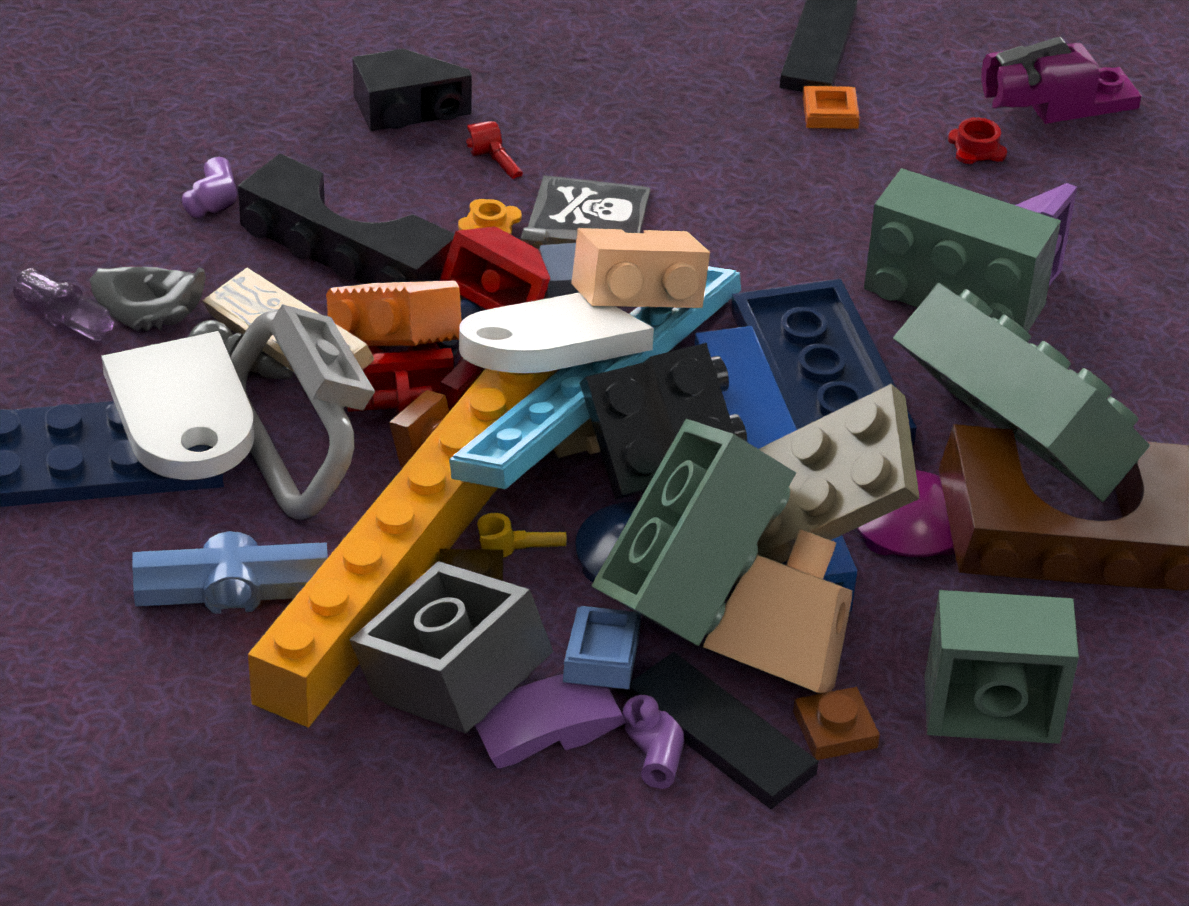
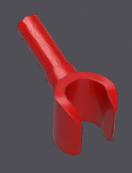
[466,121,523,179]

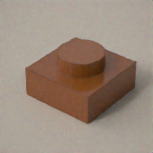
[389,390,449,468]
[793,687,880,760]

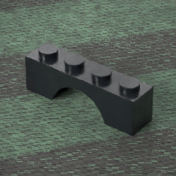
[238,153,455,284]

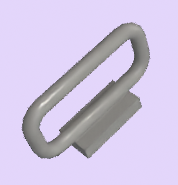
[230,304,375,520]

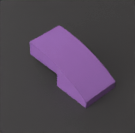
[475,674,626,769]

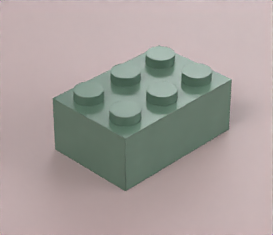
[864,168,1061,332]
[591,419,797,646]

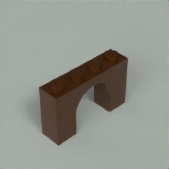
[939,424,1189,591]

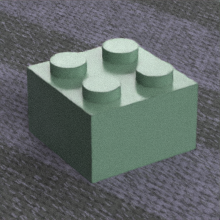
[925,590,1079,744]

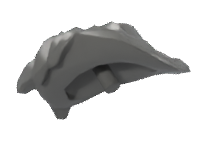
[90,267,206,332]

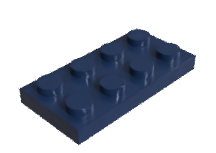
[731,278,917,445]
[0,401,224,507]

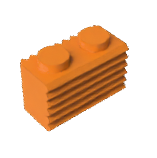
[326,280,462,346]

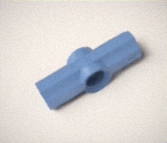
[132,531,328,614]

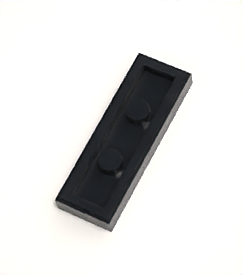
[779,0,858,92]
[627,652,819,809]

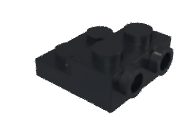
[580,343,747,500]

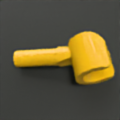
[477,513,567,558]

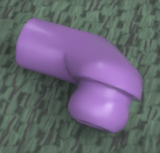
[182,157,237,218]
[623,695,684,789]

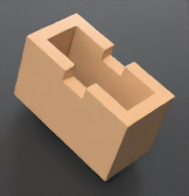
[571,228,710,308]

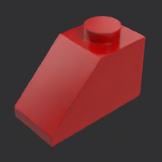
[440,226,550,310]

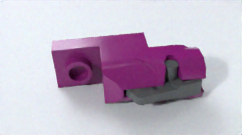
[981,37,1142,124]

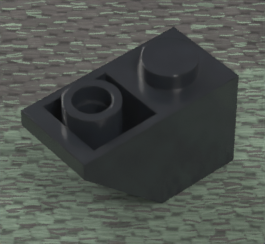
[352,49,472,132]

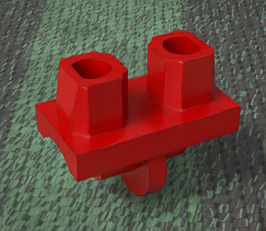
[347,342,454,415]

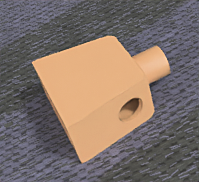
[703,529,852,693]

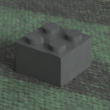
[349,561,553,733]

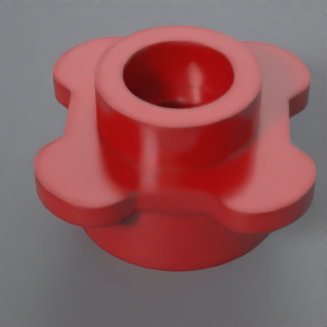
[948,117,1007,164]

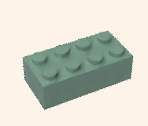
[893,282,1150,502]

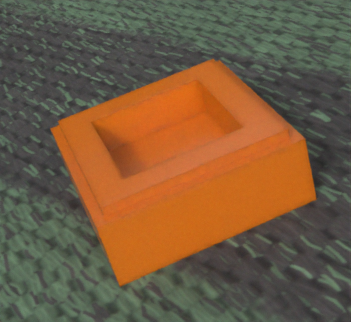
[803,86,860,129]

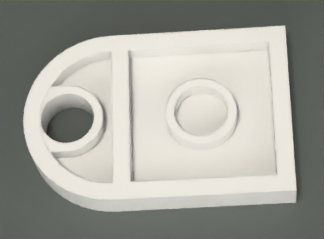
[459,293,654,373]
[102,331,254,480]

